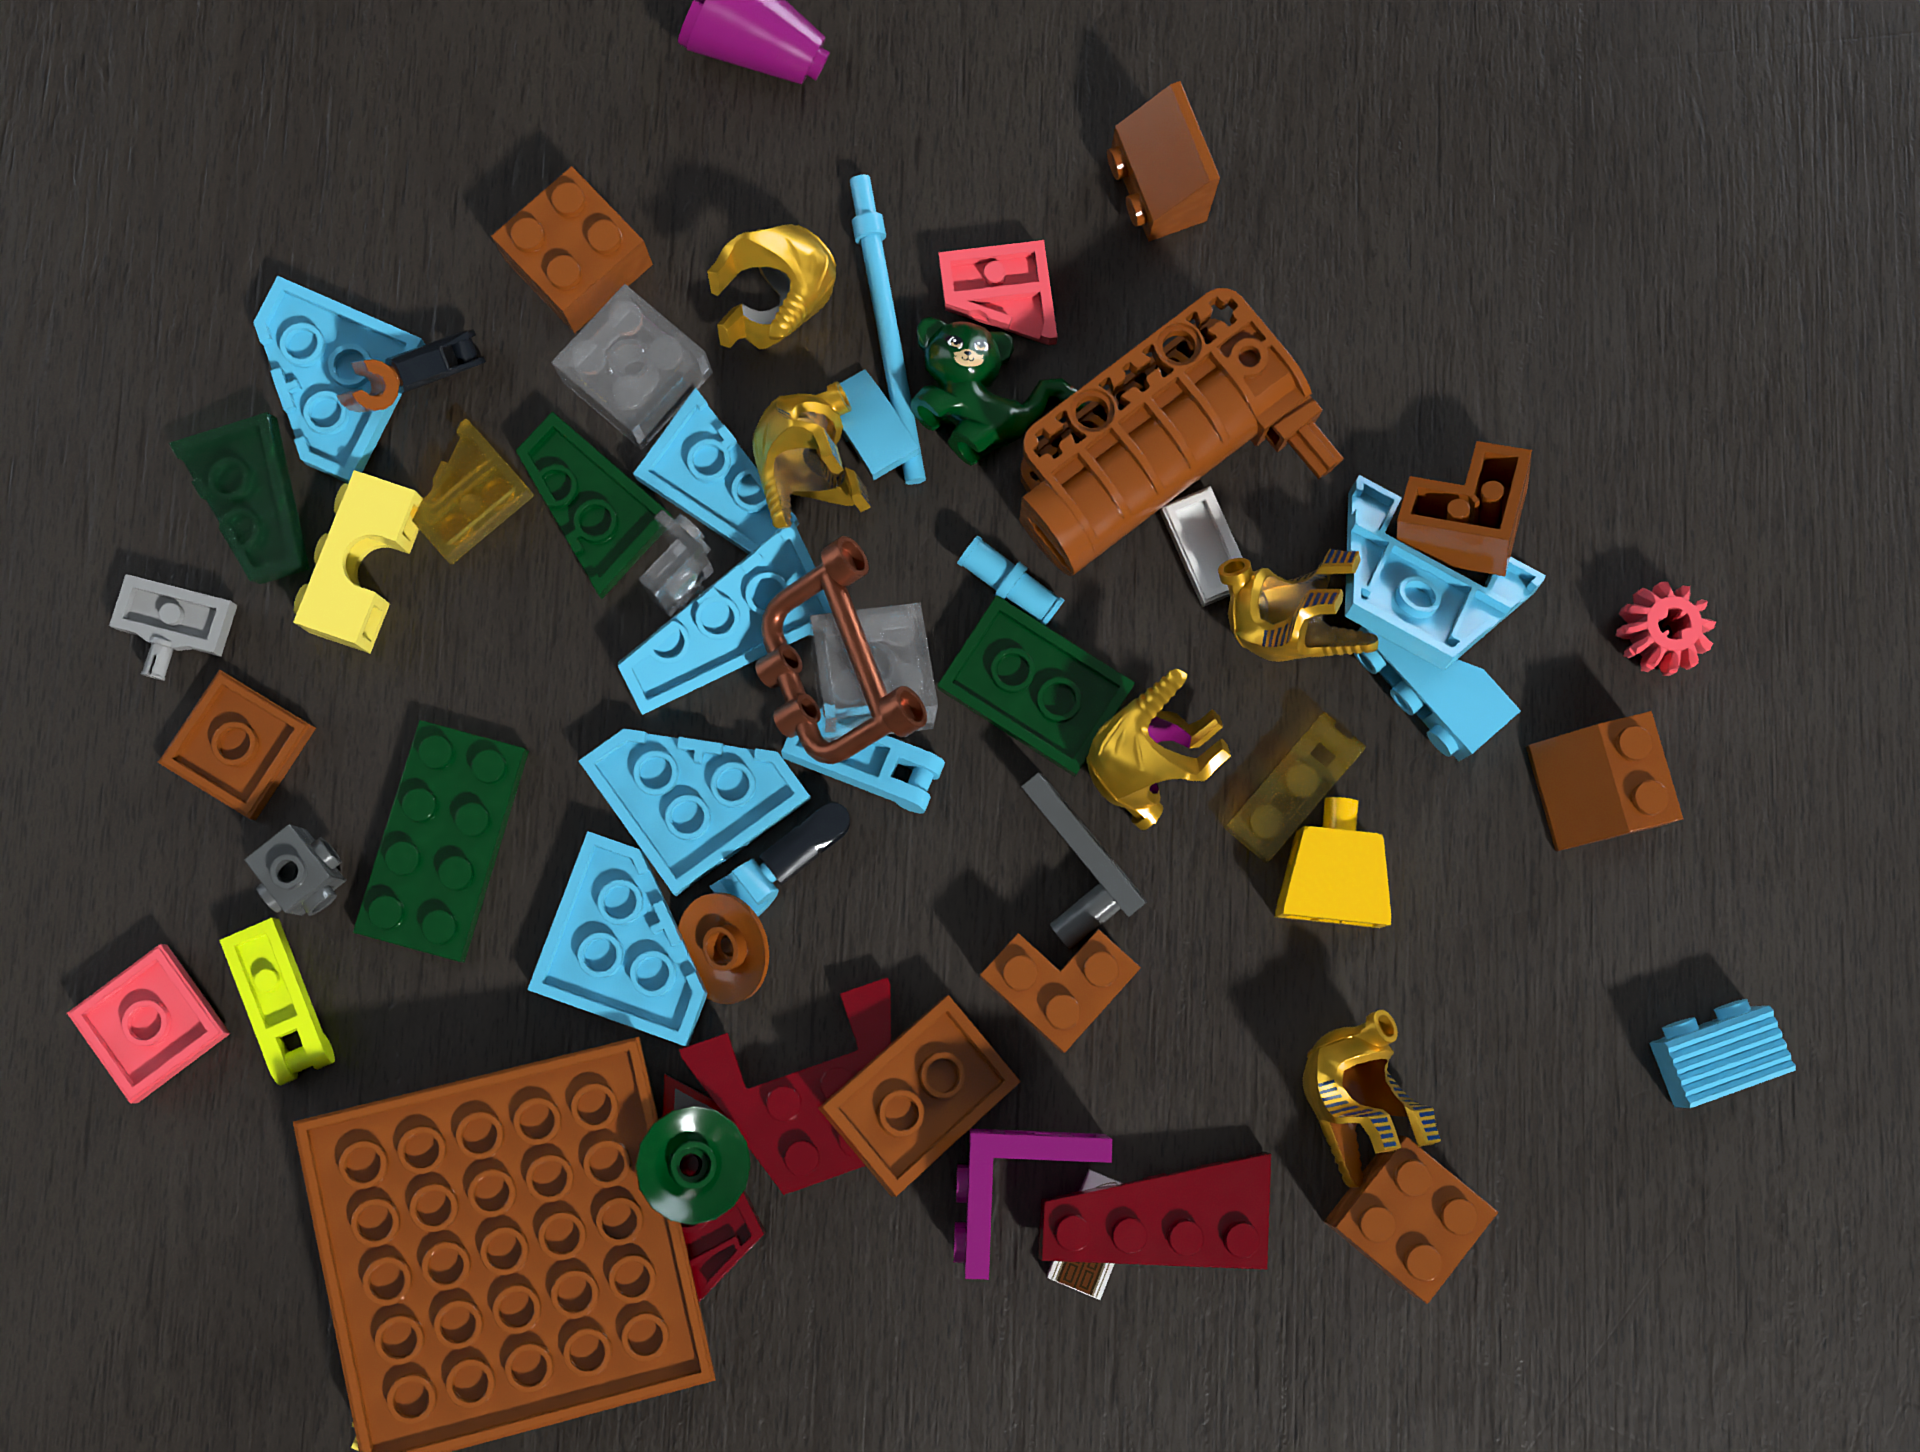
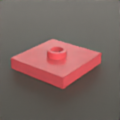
[67,944,231,1104]

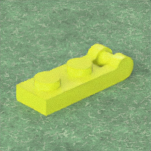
[219,918,335,1086]

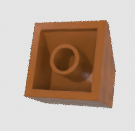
[1107,81,1220,242]
[1526,711,1683,852]

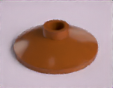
[678,892,769,1004]

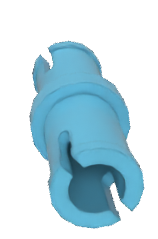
[957,536,1065,626]

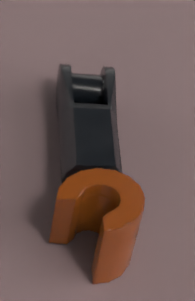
[336,329,486,413]

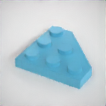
[253,276,426,483]
[579,729,811,896]
[527,831,708,1046]

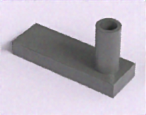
[1021,772,1148,950]

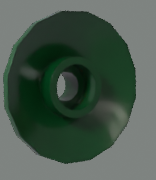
[635,1106,751,1225]

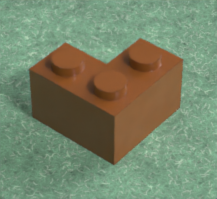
[1397,441,1532,576]
[979,929,1141,1053]

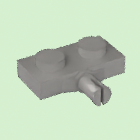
[109,574,238,681]

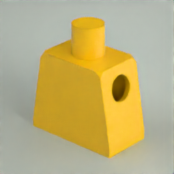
[1275,797,1391,928]

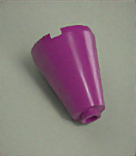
[678,0,830,85]

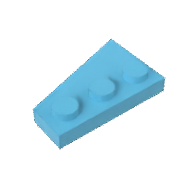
[633,387,799,554]

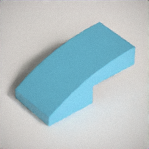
[840,369,920,481]

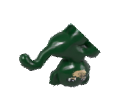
[911,317,1086,466]

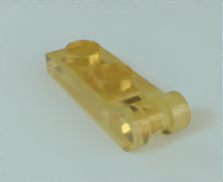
[1224,711,1367,863]

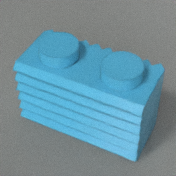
[1649,999,1796,1108]

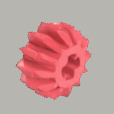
[1615,582,1716,676]

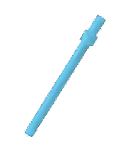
[849,175,926,485]

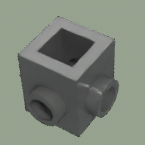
[244,824,346,916]

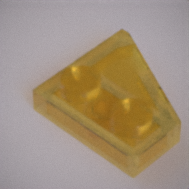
[412,418,535,565]

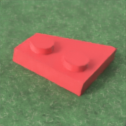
[938,240,1058,345]

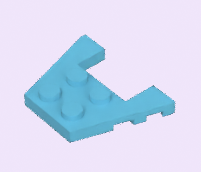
[1345,475,1546,670]

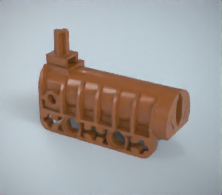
[1019,288,1344,576]

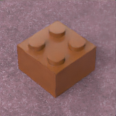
[491,166,653,334]
[1324,1135,1498,1304]

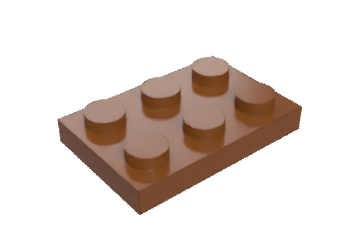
[818,995,1021,1197]

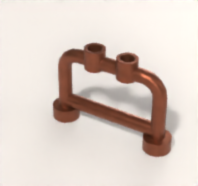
[755,536,927,764]

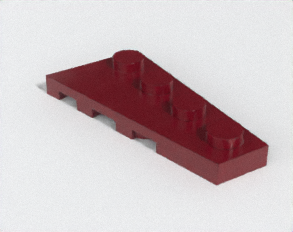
[1038,1152,1271,1270]

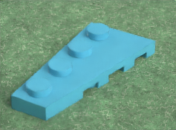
[618,519,836,715]

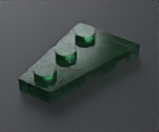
[169,412,310,584]

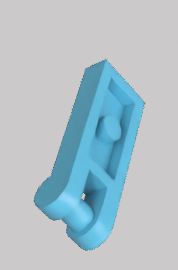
[781,710,945,814]

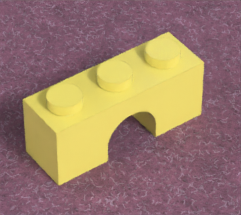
[293,470,429,654]

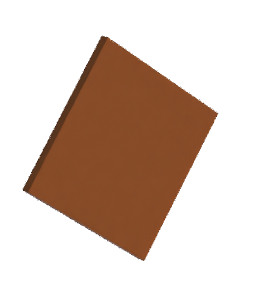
[293,1037,716,1452]

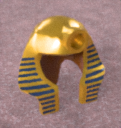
[1303,1010,1441,1187]

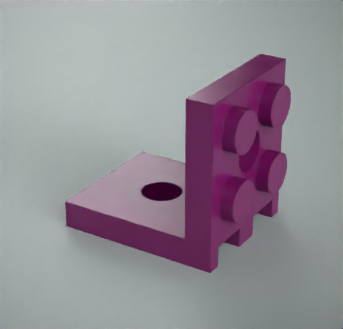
[954,1128,1112,1280]

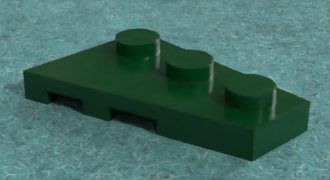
[516,412,675,599]

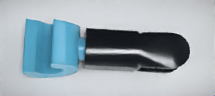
[710,803,850,916]

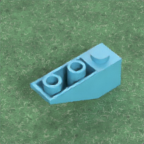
[1354,626,1521,761]

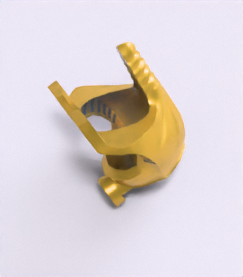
[752,381,871,529]
[1218,549,1378,662]

